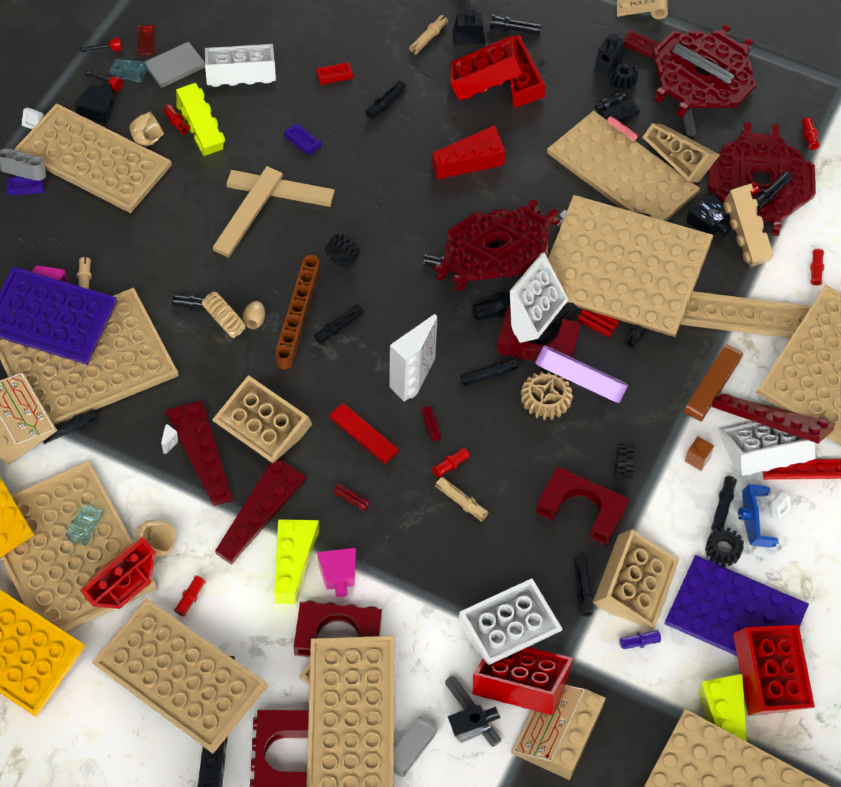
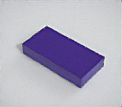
[284,123,321,156]
[7,177,44,196]

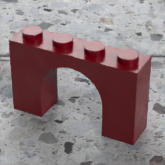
[496,306,581,362]
[536,467,629,546]
[294,600,382,657]
[250,710,309,787]

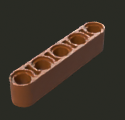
[684,344,743,422]

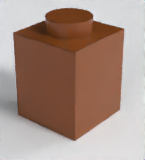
[685,436,714,471]

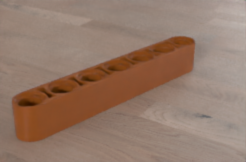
[275,255,320,370]

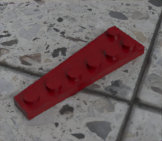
[712,394,835,444]
[165,400,232,506]
[215,458,306,565]

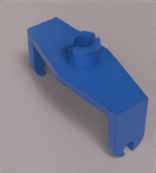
[737,484,779,548]

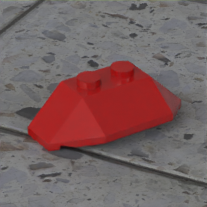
[80,537,156,609]

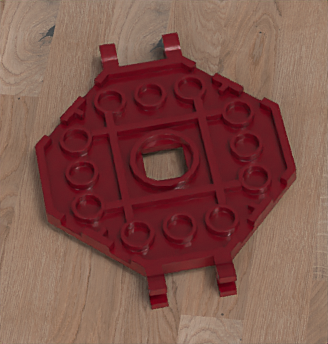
[653,24,757,118]
[708,122,816,236]
[433,199,560,292]

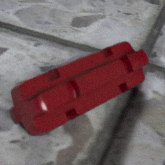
[421,406,441,441]
[334,484,370,511]

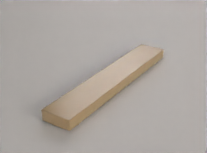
[213,166,283,258]
[226,170,335,207]

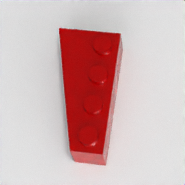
[509,35,546,108]
[432,125,506,179]

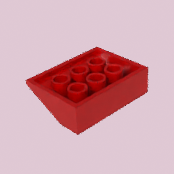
[450,35,522,101]
[733,625,815,716]
[472,647,574,715]

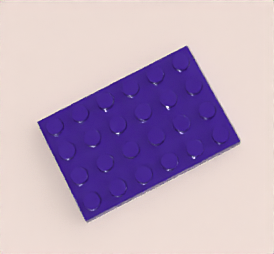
[0,267,117,365]
[664,555,809,656]

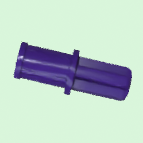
[619,630,661,649]

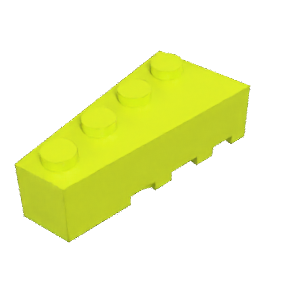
[176,83,225,156]
[274,520,319,604]
[698,674,747,742]

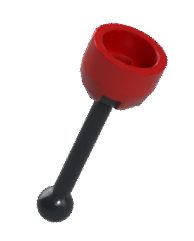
[80,37,122,53]
[85,69,123,92]

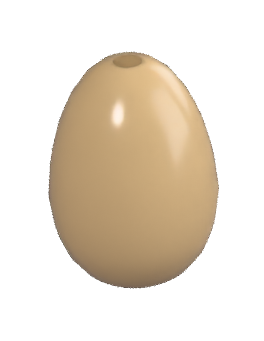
[242,301,265,329]

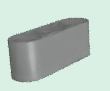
[0,149,46,181]
[394,716,438,777]

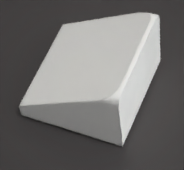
[161,424,178,454]

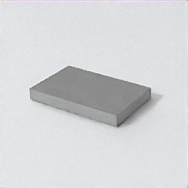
[144,42,205,88]

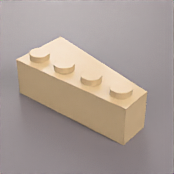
[643,123,719,182]
[724,184,774,267]

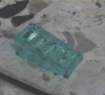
[109,59,147,82]
[66,505,103,546]

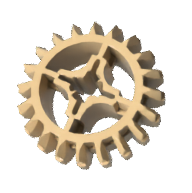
[202,291,246,338]
[521,371,573,420]

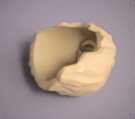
[130,111,164,146]
[135,520,176,556]

